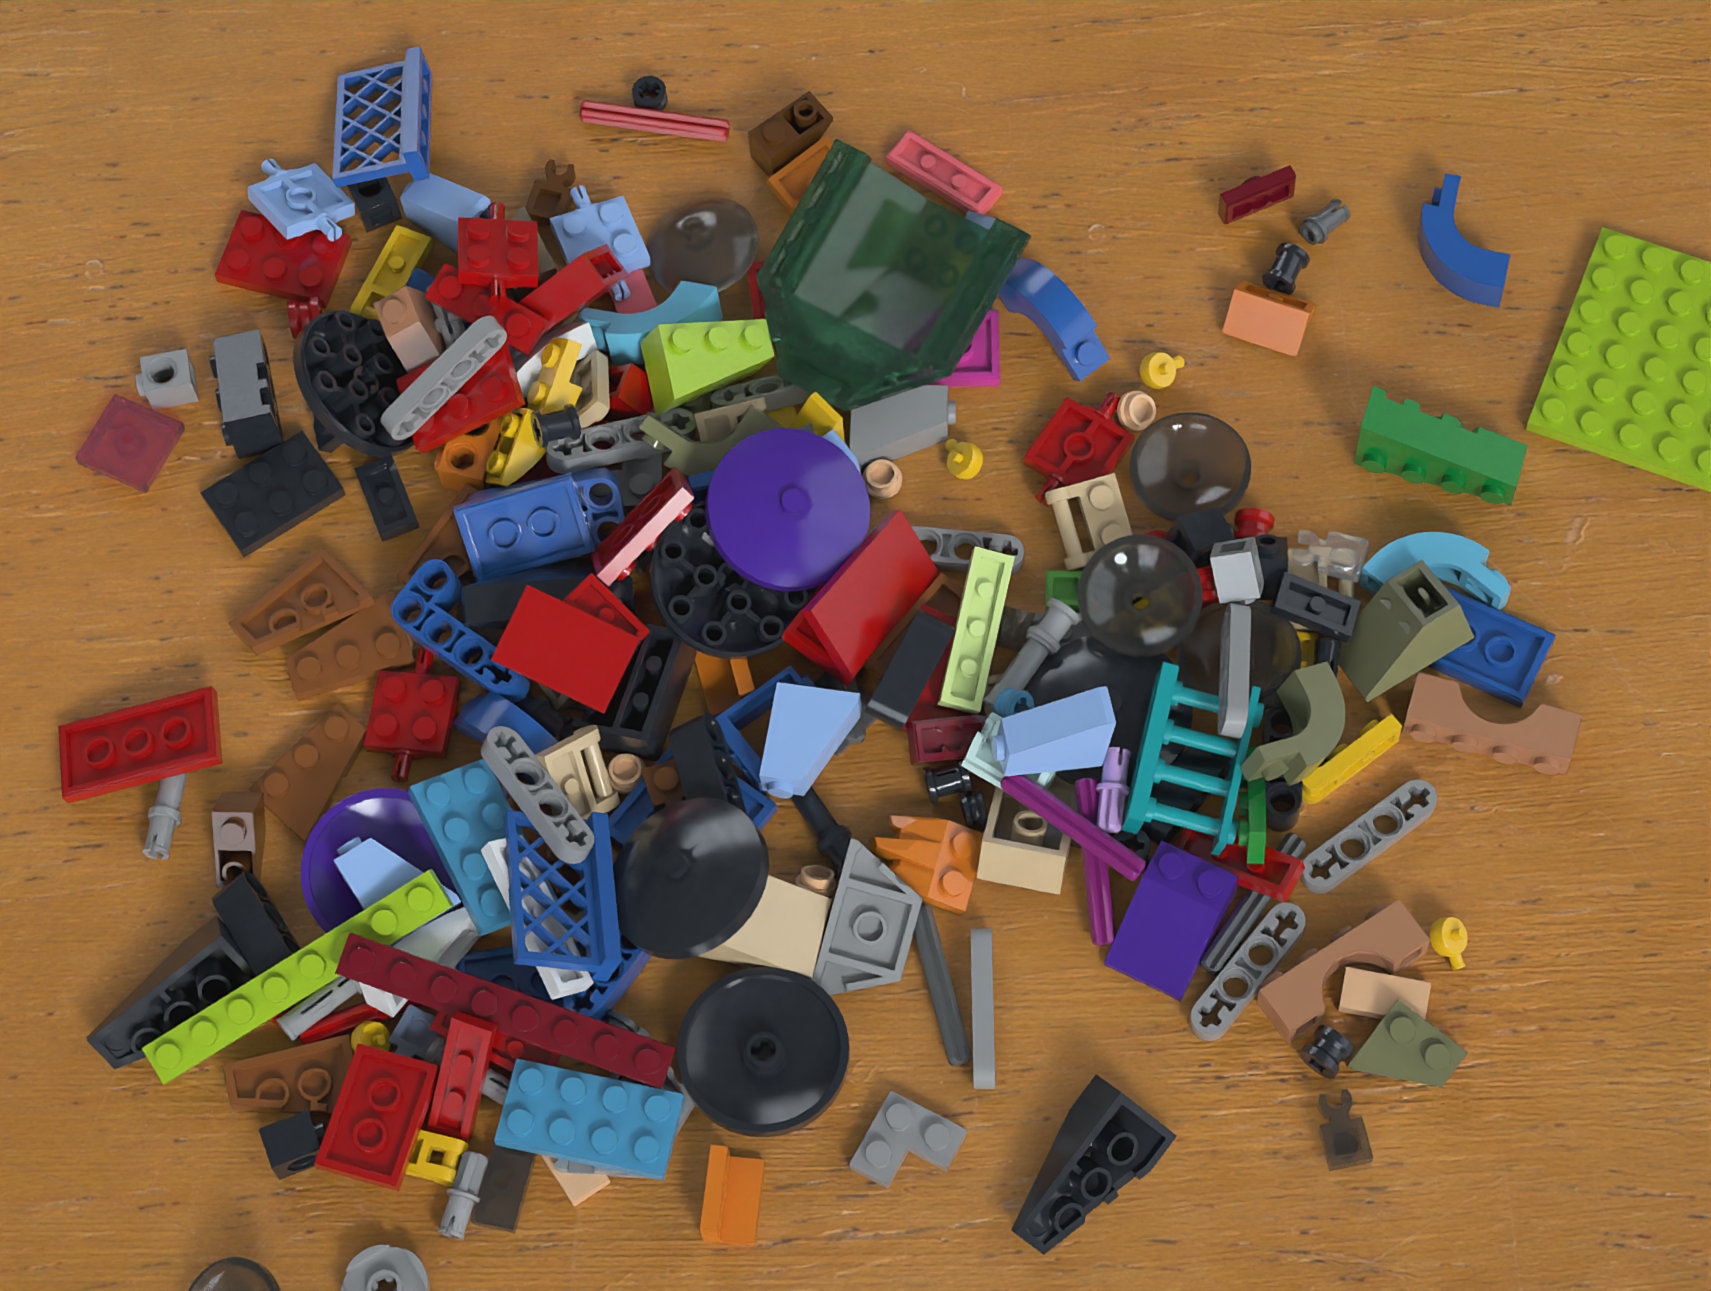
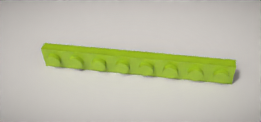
[142,869,454,1085]

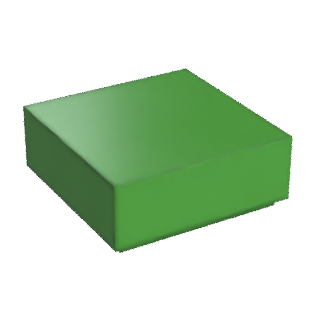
[1045,570,1086,613]

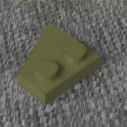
[1348,1000,1468,1087]

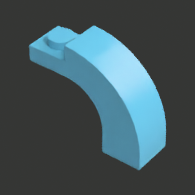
[577,281,723,365]
[1359,532,1511,611]

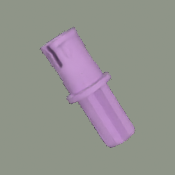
[1096,747,1131,833]

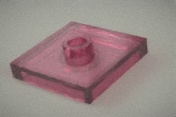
[75,394,185,493]

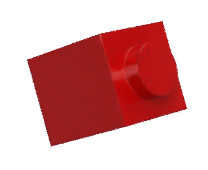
[603,363,655,422]

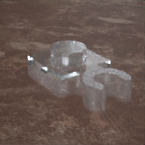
[1292,530,1369,582]

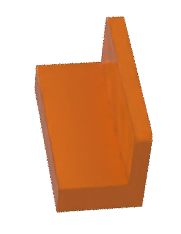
[1222,280,1317,356]
[695,650,755,718]
[700,1145,765,1246]

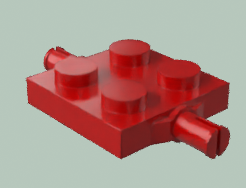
[457,202,539,307]
[1024,392,1135,506]
[363,648,462,783]

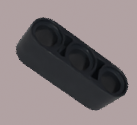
[864,609,956,731]
[1262,704,1302,832]
[669,712,747,815]
[1140,746,1231,846]
[211,870,301,976]

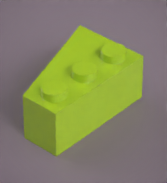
[640,319,774,417]

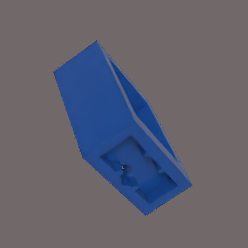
[715,665,815,796]

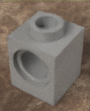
[135,349,199,410]
[1210,537,1264,605]

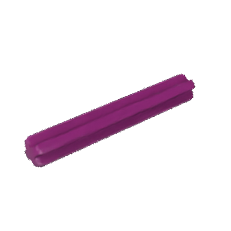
[1000,775,1145,881]
[1075,778,1115,946]

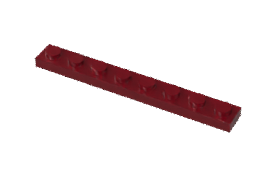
[335,932,676,1089]

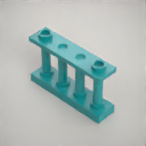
[1121,662,1264,856]

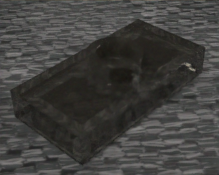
[471,1138,537,1234]

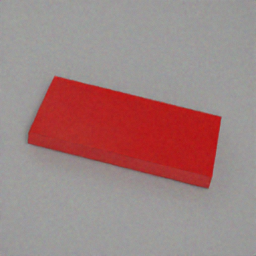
[801,509,940,677]
[58,686,223,803]

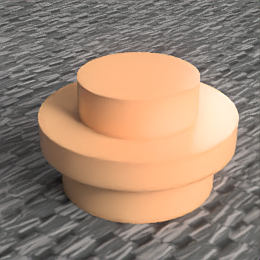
[1117,391,1156,431]
[862,459,902,499]
[606,754,646,794]
[795,865,837,897]

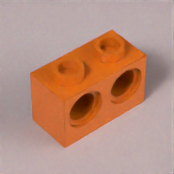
[434,413,507,491]

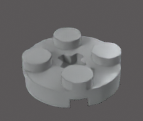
[341,1244,430,1291]

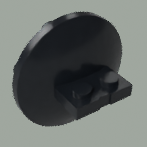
[293,310,414,457]
[649,500,814,659]

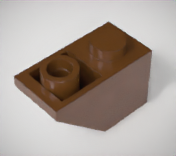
[748,91,833,178]
[211,792,266,888]

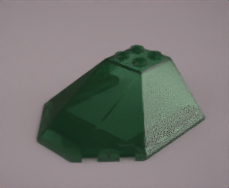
[757,139,1032,412]

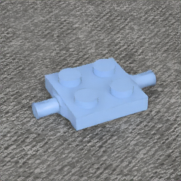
[248,158,355,241]
[550,185,650,301]

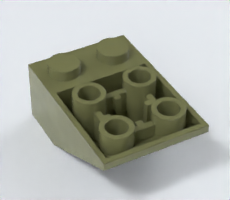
[1338,560,1474,702]

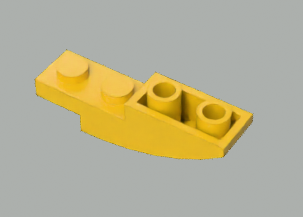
[485,338,582,487]

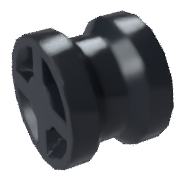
[1299,1025,1354,1079]

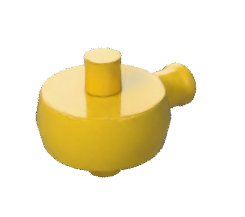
[1139,352,1185,389]
[945,439,983,480]
[1430,917,1468,970]
[351,1021,390,1052]

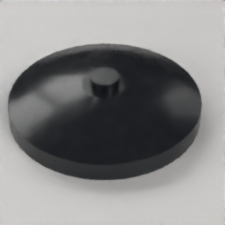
[1028,634,1193,788]
[613,798,769,959]
[677,967,850,1137]

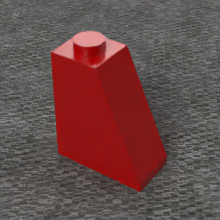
[518,244,629,338]

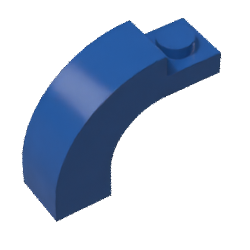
[1418,173,1510,308]
[989,257,1110,381]
[452,691,588,785]

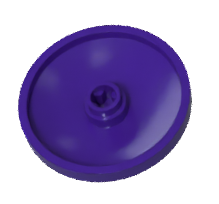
[705,428,870,591]
[301,788,464,933]

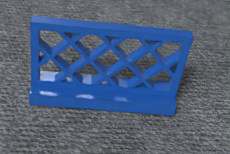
[332,47,432,187]
[503,810,622,982]

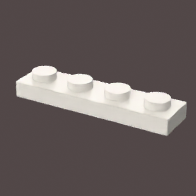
[481,834,593,1000]

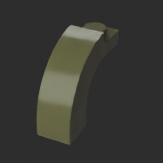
[639,404,785,476]
[1240,662,1346,786]

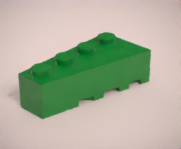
[1354,386,1528,505]

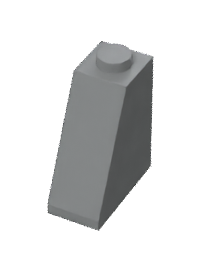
[850,385,956,473]

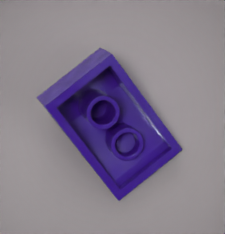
[1104,841,1239,1002]

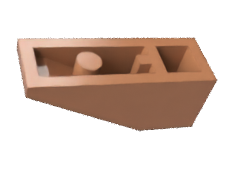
[374,286,447,373]

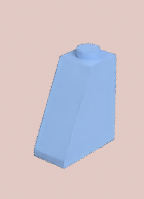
[400,173,491,253]
[759,682,862,798]
[991,686,1116,777]
[334,837,461,947]

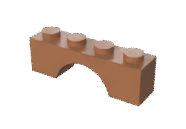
[1402,672,1582,775]
[1257,899,1430,1044]

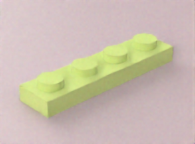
[937,546,1015,715]

